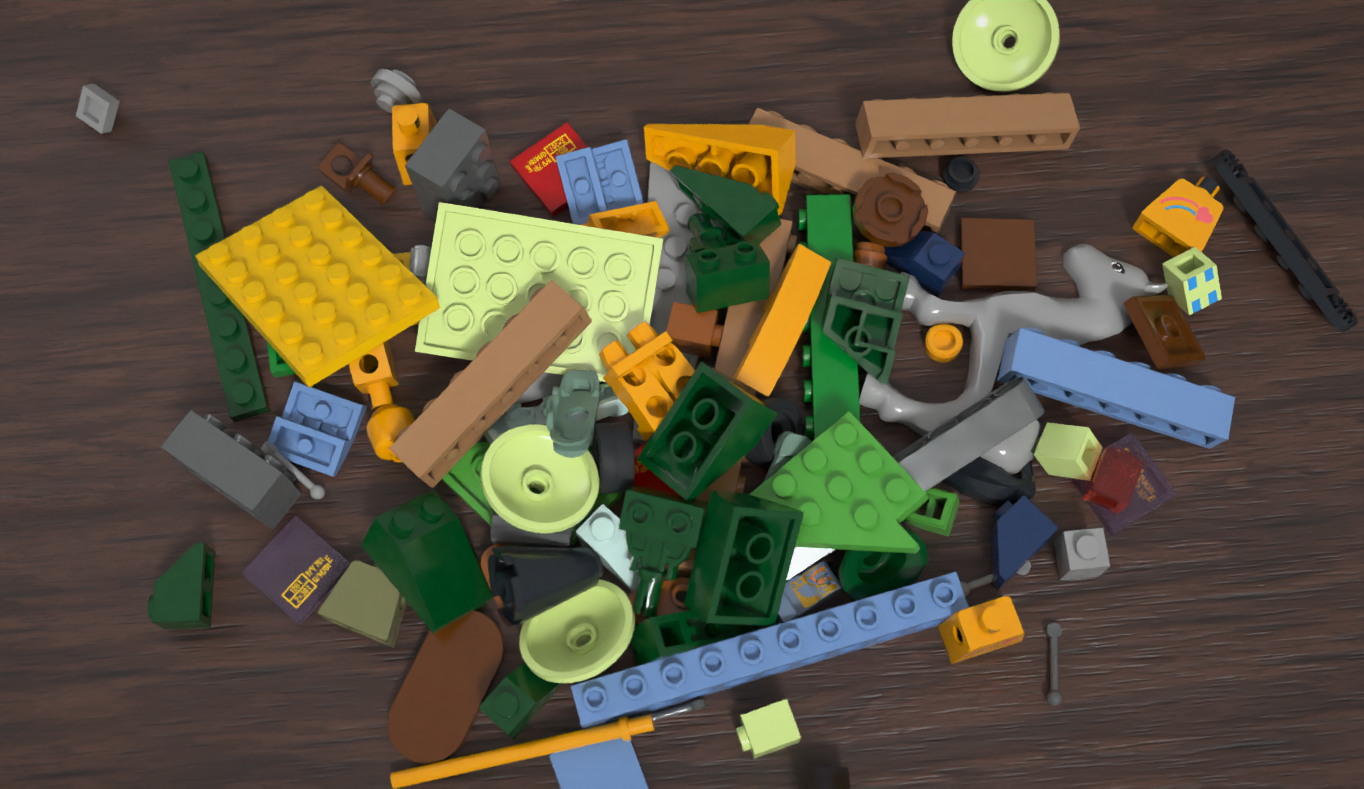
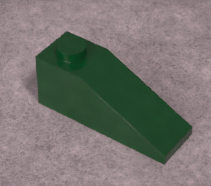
[670,165,782,244]
[631,610,759,666]

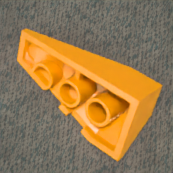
[644,124,796,216]

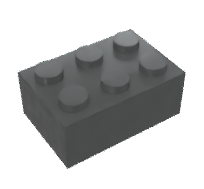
[405,108,500,222]
[161,410,302,530]

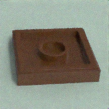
[959,218,1037,292]
[1123,295,1206,369]

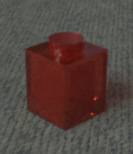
[1083,447,1144,514]

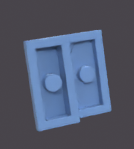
[556,139,645,225]
[268,381,367,477]

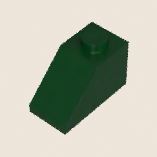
[147,543,216,630]
[478,662,564,740]

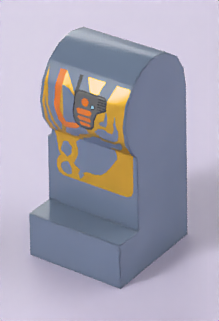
[776,561,842,624]

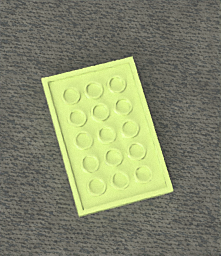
[415,202,663,382]

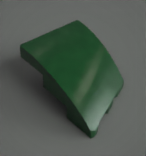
[821,258,910,385]

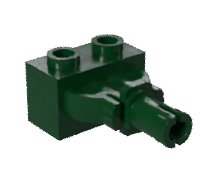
[685,213,770,313]
[618,485,709,617]

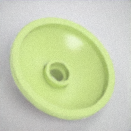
[952,0,1060,92]
[481,424,599,533]
[519,579,635,683]

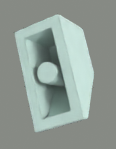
[575,504,642,591]

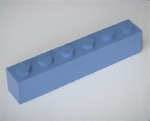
[997,327,1235,449]

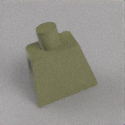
[318,560,407,648]

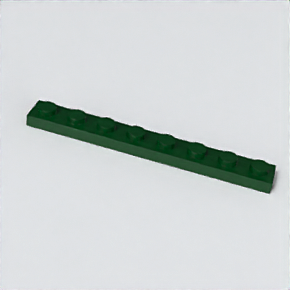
[168,151,270,422]

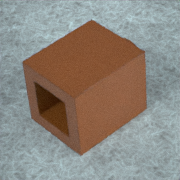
[666,302,724,358]

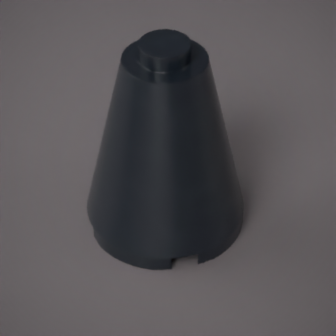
[488,546,603,627]

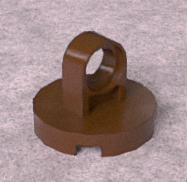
[852,173,928,247]

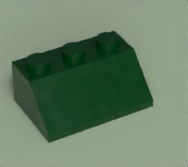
[684,490,804,626]

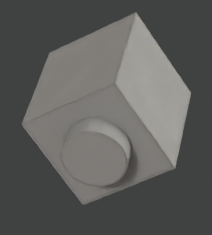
[1053,528,1110,580]

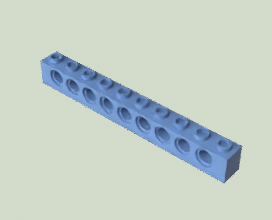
[571,572,969,729]

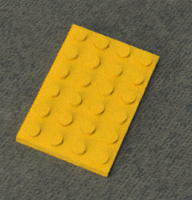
[195,185,440,388]

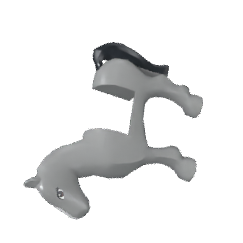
[859,244,1168,507]

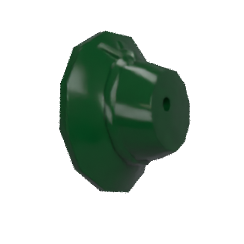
[838,528,928,601]

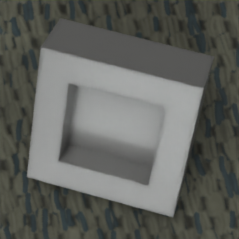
[76,83,120,134]

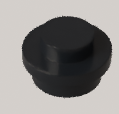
[943,156,979,192]

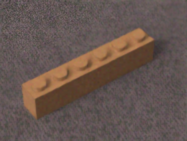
[855,92,1080,159]
[748,108,956,235]
[389,280,592,489]

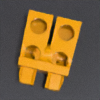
[598,321,695,442]

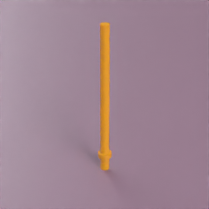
[390,714,655,789]

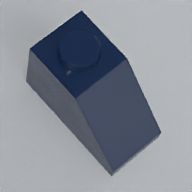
[884,231,965,298]
[990,495,1059,590]

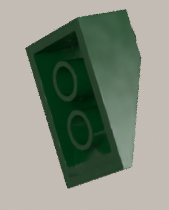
[637,362,778,502]
[361,489,493,634]

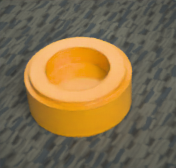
[924,324,963,363]

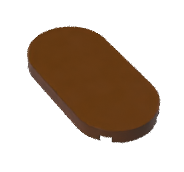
[387,610,505,765]

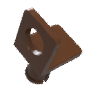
[318,143,397,206]

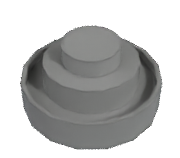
[370,69,422,113]

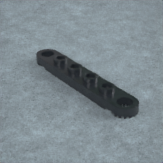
[1212,149,1358,333]

